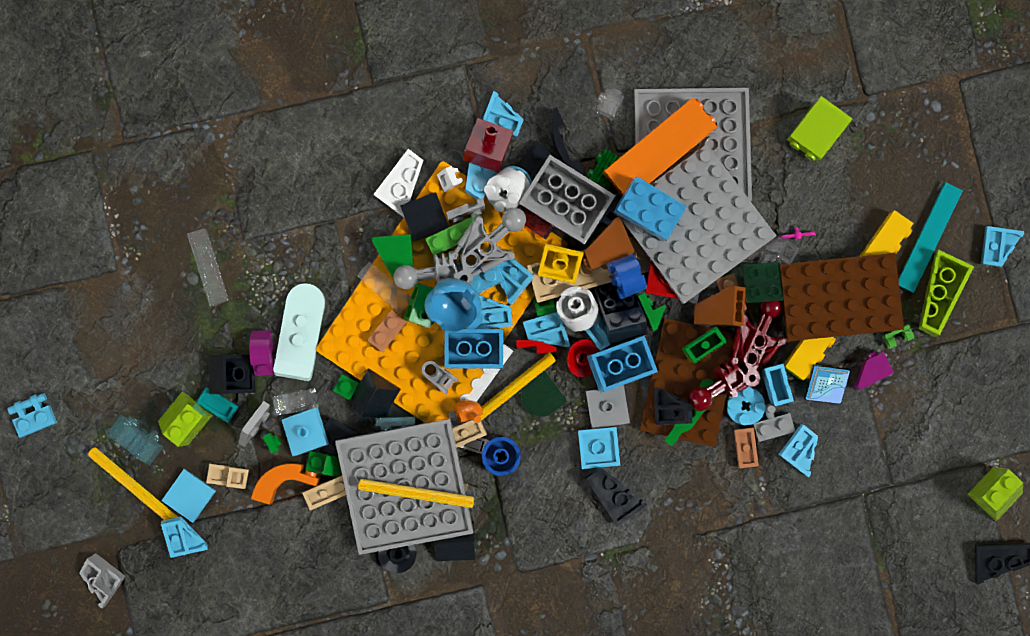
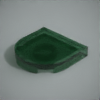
[522,371,568,417]

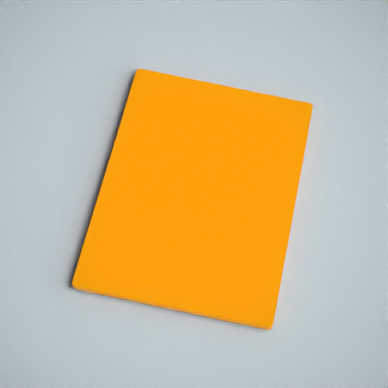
[316,161,568,423]

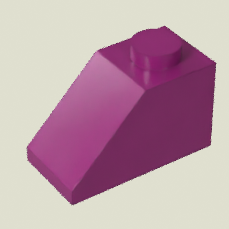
[854,351,894,390]

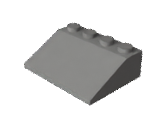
[519,155,615,245]

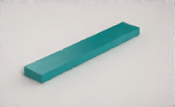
[898,182,963,293]

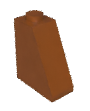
[582,216,635,271]
[693,286,746,326]

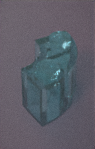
[108,414,163,465]

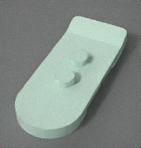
[273,284,325,381]

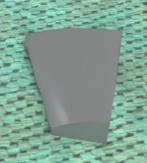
[79,553,125,608]

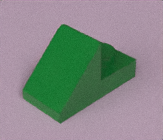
[637,293,666,331]
[306,451,342,477]

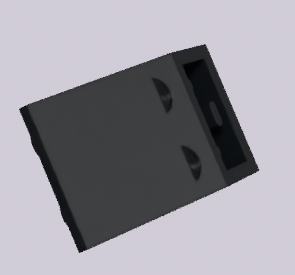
[593,282,647,344]

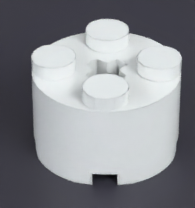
[484,168,530,212]
[556,286,599,332]

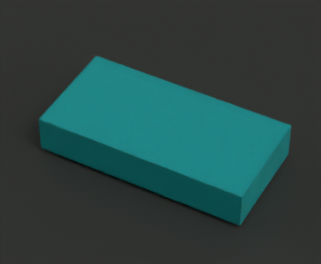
[196,386,239,423]

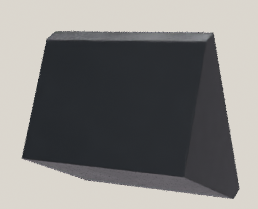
[352,368,401,418]
[435,521,475,561]

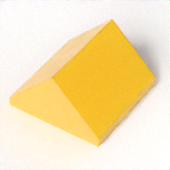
[537,244,584,284]

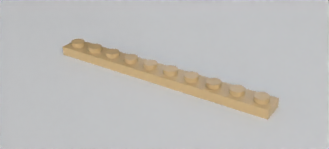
[302,420,487,510]

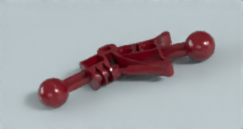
[688,294,786,411]

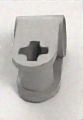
[422,361,458,395]

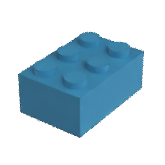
[613,176,687,241]
[445,329,503,369]
[587,336,658,393]

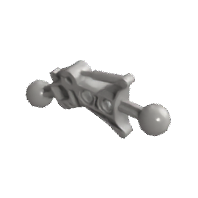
[394,208,526,289]

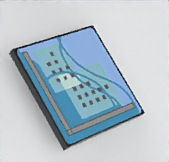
[804,364,851,404]

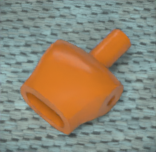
[454,399,483,423]

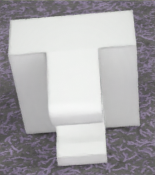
[437,166,463,192]

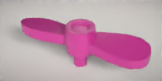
[779,227,816,240]

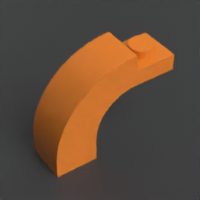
[251,463,320,505]

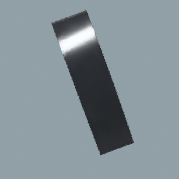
[551,107,585,176]

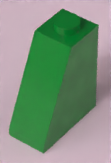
[372,234,414,280]

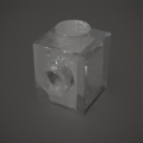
[596,88,624,120]

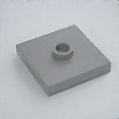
[586,385,630,429]

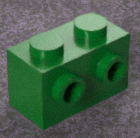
[403,283,435,328]

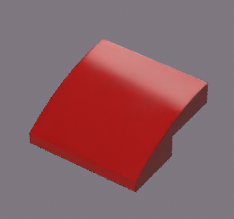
[516,340,557,355]

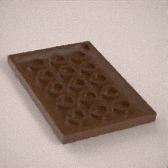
[779,253,904,342]
[639,318,735,447]

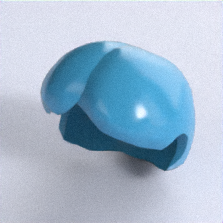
[425,278,482,332]

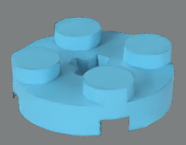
[726,387,766,425]

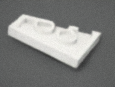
[373,149,423,217]

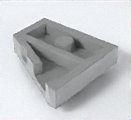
[446,198,485,224]
[238,401,270,447]

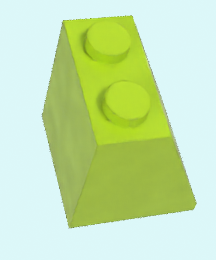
[787,96,852,162]
[158,391,213,447]
[968,467,1023,521]

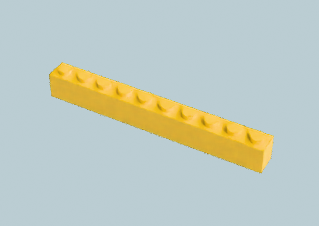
[784,210,914,380]

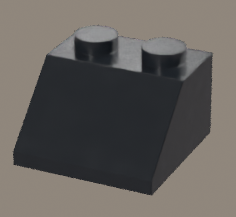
[209,355,255,394]

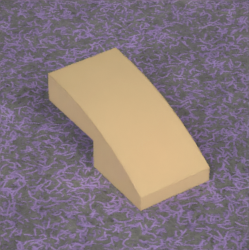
[206,463,249,489]

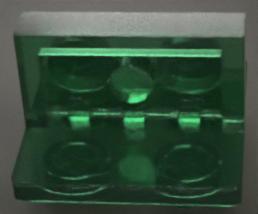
[738,262,784,303]

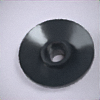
[378,544,417,573]

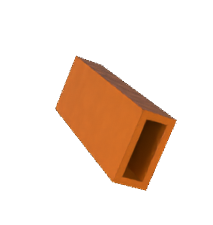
[602,97,717,197]

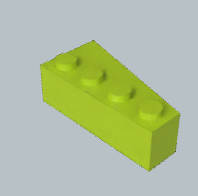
[918,249,974,338]

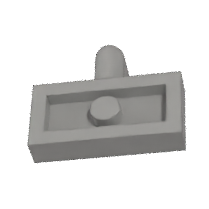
[752,405,796,442]

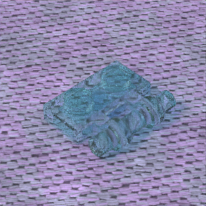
[376,416,415,430]

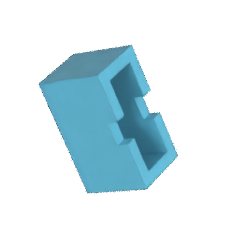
[761,364,794,406]

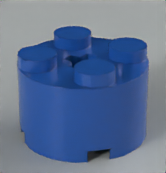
[607,254,647,299]
[482,436,521,476]

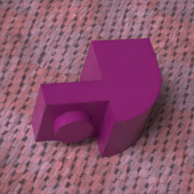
[250,330,274,376]

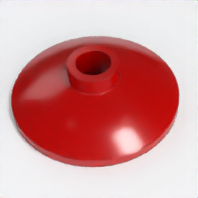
[567,339,599,377]

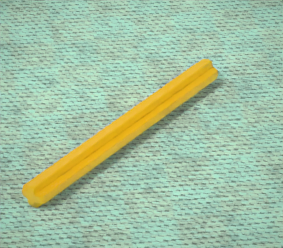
[461,353,556,424]
[88,448,178,520]
[358,479,474,508]

